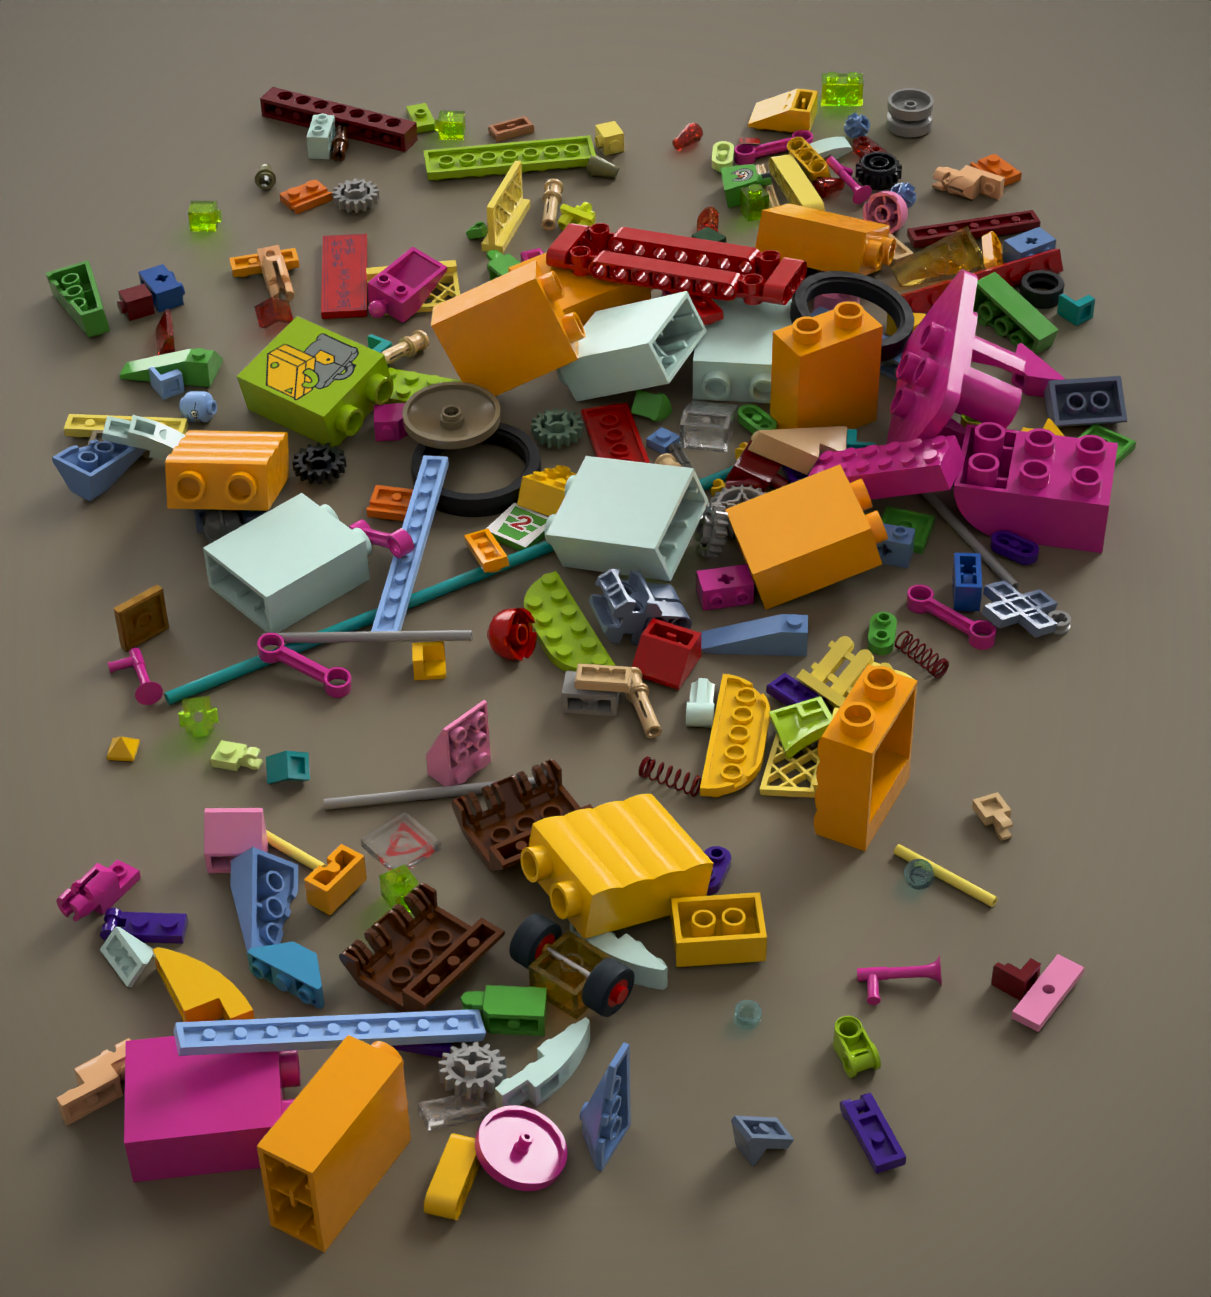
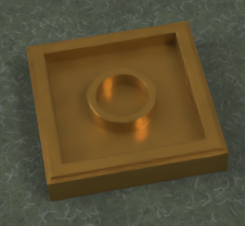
[113,584,169,652]

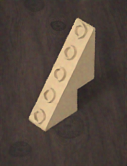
[748,426,847,475]

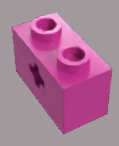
[696,564,754,611]

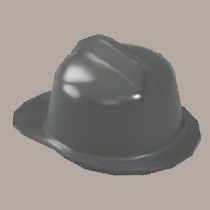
[202,509,244,544]

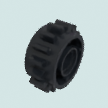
[855,152,902,190]

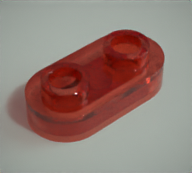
[853,136,887,158]
[697,205,719,232]

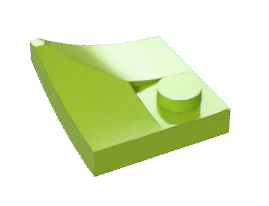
[769,696,833,759]

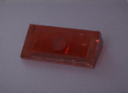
[155,309,175,356]

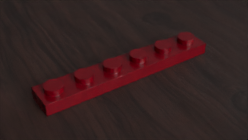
[907,210,1041,248]

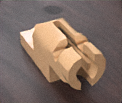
[932,165,1005,200]
[257,245,294,304]
[56,1038,131,1125]

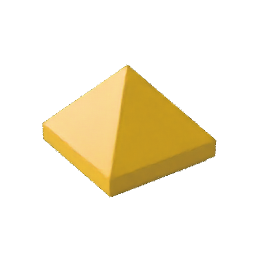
[106,736,140,762]

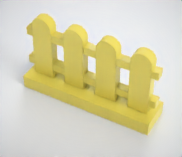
[796,636,910,708]

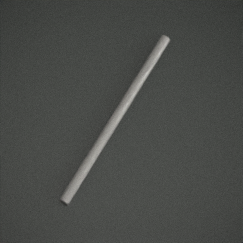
[920,492,1019,590]
[262,630,473,643]
[324,777,538,810]

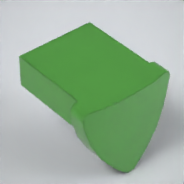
[631,390,672,422]

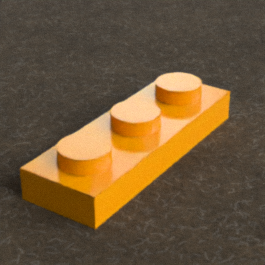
[229,248,300,277]
[464,528,509,572]

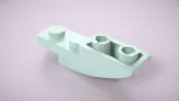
[102,415,185,461]
[569,921,668,990]
[495,1017,590,1109]

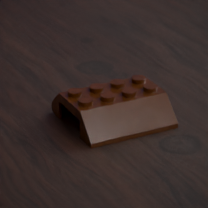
[451,758,593,871]
[339,882,505,1013]

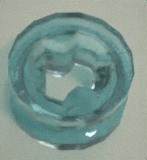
[734,1000,762,1030]

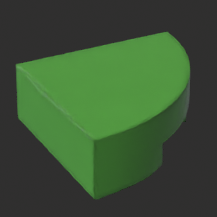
[466,221,488,239]

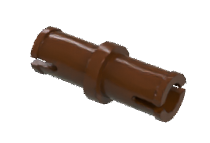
[332,126,349,162]

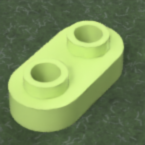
[712,141,734,173]

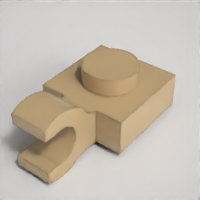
[972,792,1013,841]

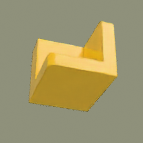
[412,641,446,681]

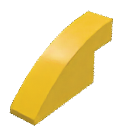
[152,947,255,1022]

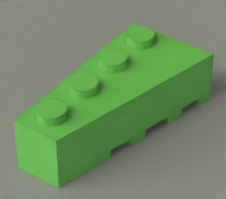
[45,260,110,338]
[973,272,1059,354]

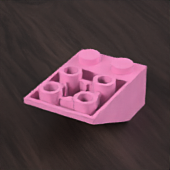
[426,700,491,786]

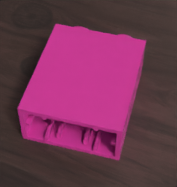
[124,1036,301,1182]

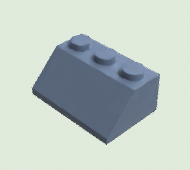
[1044,376,1127,427]

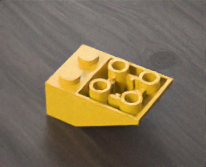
[748,89,818,132]
[517,465,576,516]

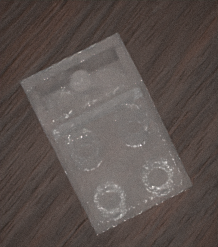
[680,400,738,453]

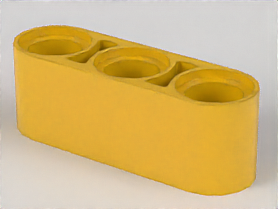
[787,137,832,188]
[424,1133,480,1221]

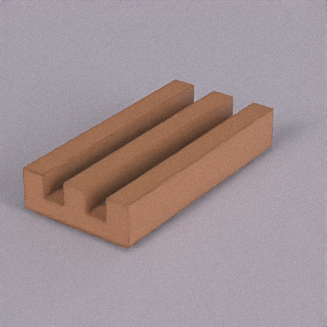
[488,116,535,142]

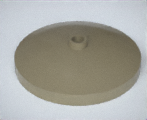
[402,382,501,449]

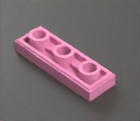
[1011,954,1084,1032]

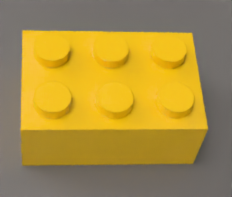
[671,892,767,967]

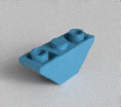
[247,941,325,1009]

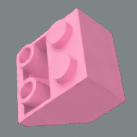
[204,808,269,873]

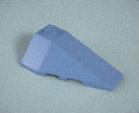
[52,439,146,501]
[701,614,808,656]
[230,847,298,951]
[579,1043,631,1171]

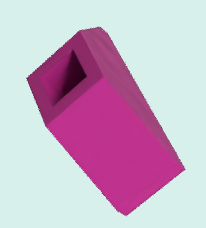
[1011,343,1065,398]

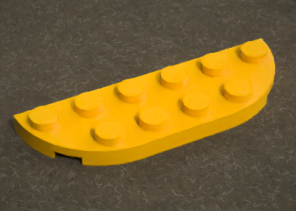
[700,674,770,798]

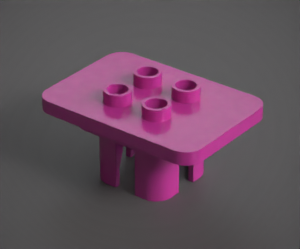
[886,269,1026,449]

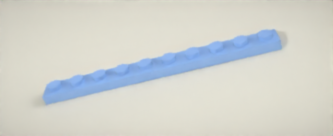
[371,455,449,631]
[173,1009,486,1056]

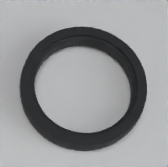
[790,271,914,362]
[411,422,541,517]

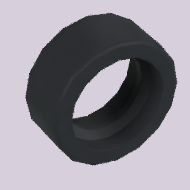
[1020,270,1064,309]

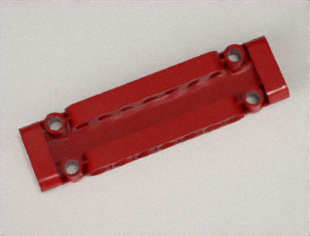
[546,223,807,305]

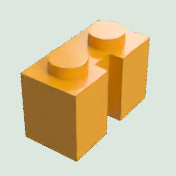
[304,844,367,915]

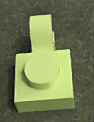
[210,740,263,771]

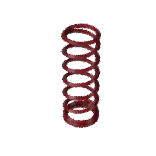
[895,631,949,678]
[638,756,702,797]

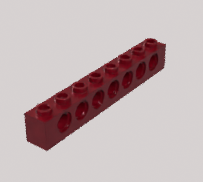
[260,87,418,152]

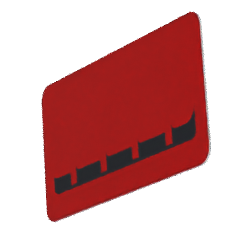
[739,138,760,144]

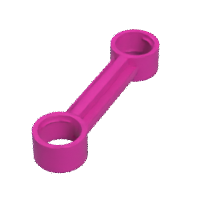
[734,130,813,165]
[348,519,414,558]
[906,585,996,650]
[257,633,351,698]

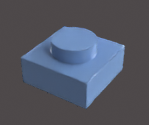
[646,427,680,454]

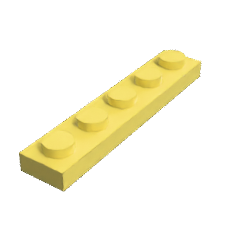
[64,414,188,438]

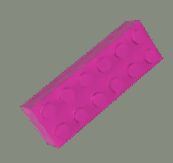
[808,435,965,500]

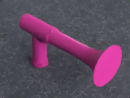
[826,156,872,204]
[107,648,163,705]
[857,955,942,1005]

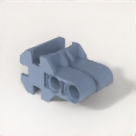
[588,569,692,645]

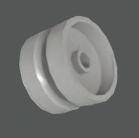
[886,88,934,137]

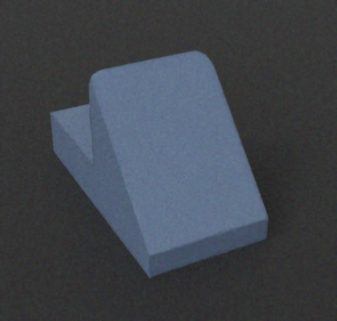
[731,1115,794,1166]

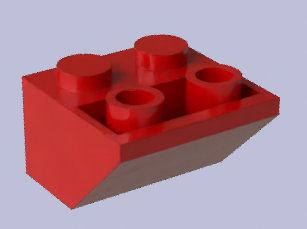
[632,618,702,690]

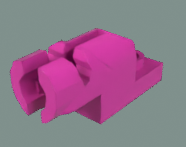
[56,859,141,922]

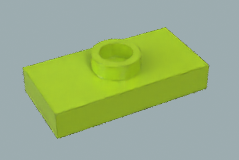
[406,103,437,133]

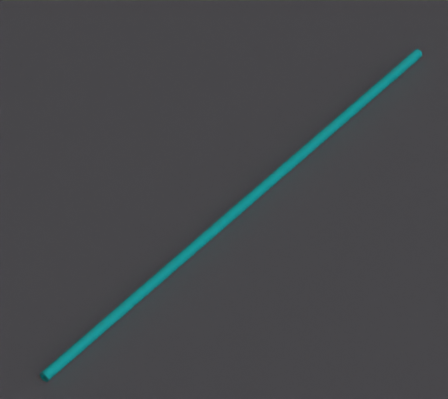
[164,466,733,705]

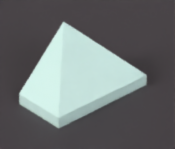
[100,926,153,988]

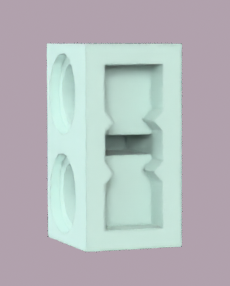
[306,114,336,160]

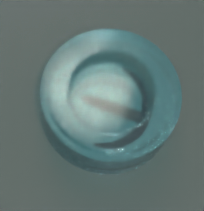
[904,859,934,890]

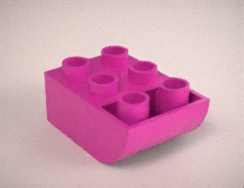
[954,422,1118,553]

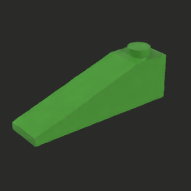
[119,348,223,387]

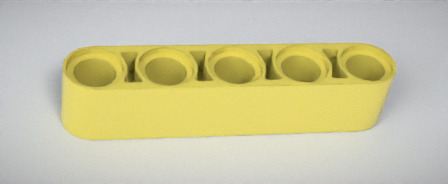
[769,154,825,211]

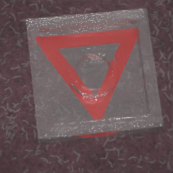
[361,812,442,877]

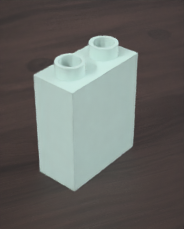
[557,291,707,402]
[693,298,792,403]
[544,456,709,581]
[203,493,372,633]

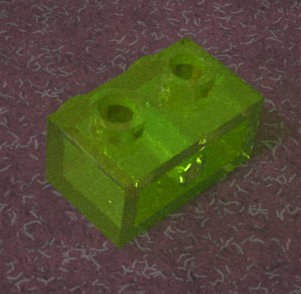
[821,72,864,106]

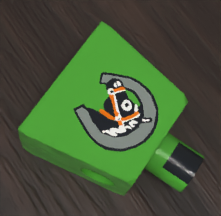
[721,164,772,208]

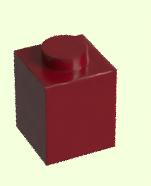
[117,284,155,321]

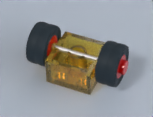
[509,913,635,1019]

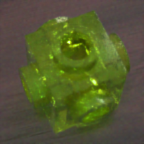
[178,696,219,737]

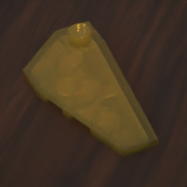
[890,226,985,287]

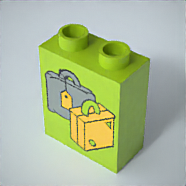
[236,316,394,448]

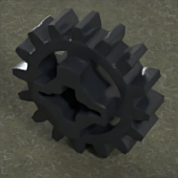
[292,442,347,485]

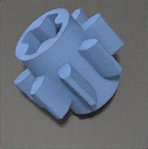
[844,112,870,140]
[890,182,916,208]

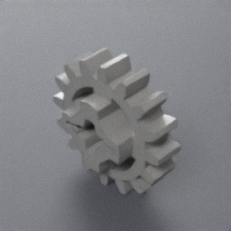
[332,179,380,213]
[694,502,729,558]
[439,1042,506,1099]

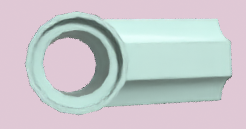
[686,678,715,728]

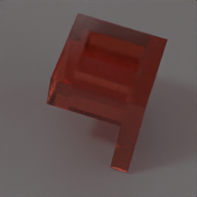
[254,297,293,328]

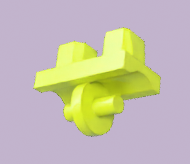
[557,202,596,230]

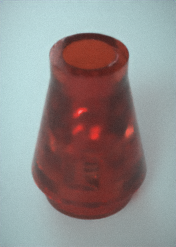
[672,123,703,151]
[812,177,844,198]

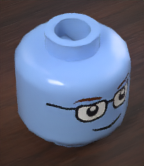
[179,391,217,423]

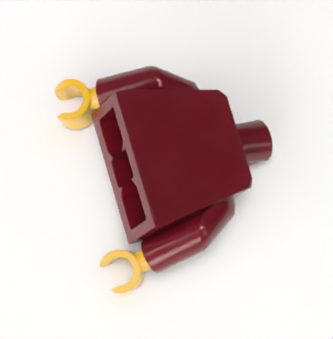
[710,440,789,497]

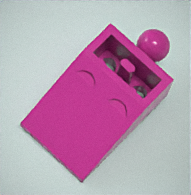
[368,247,447,323]

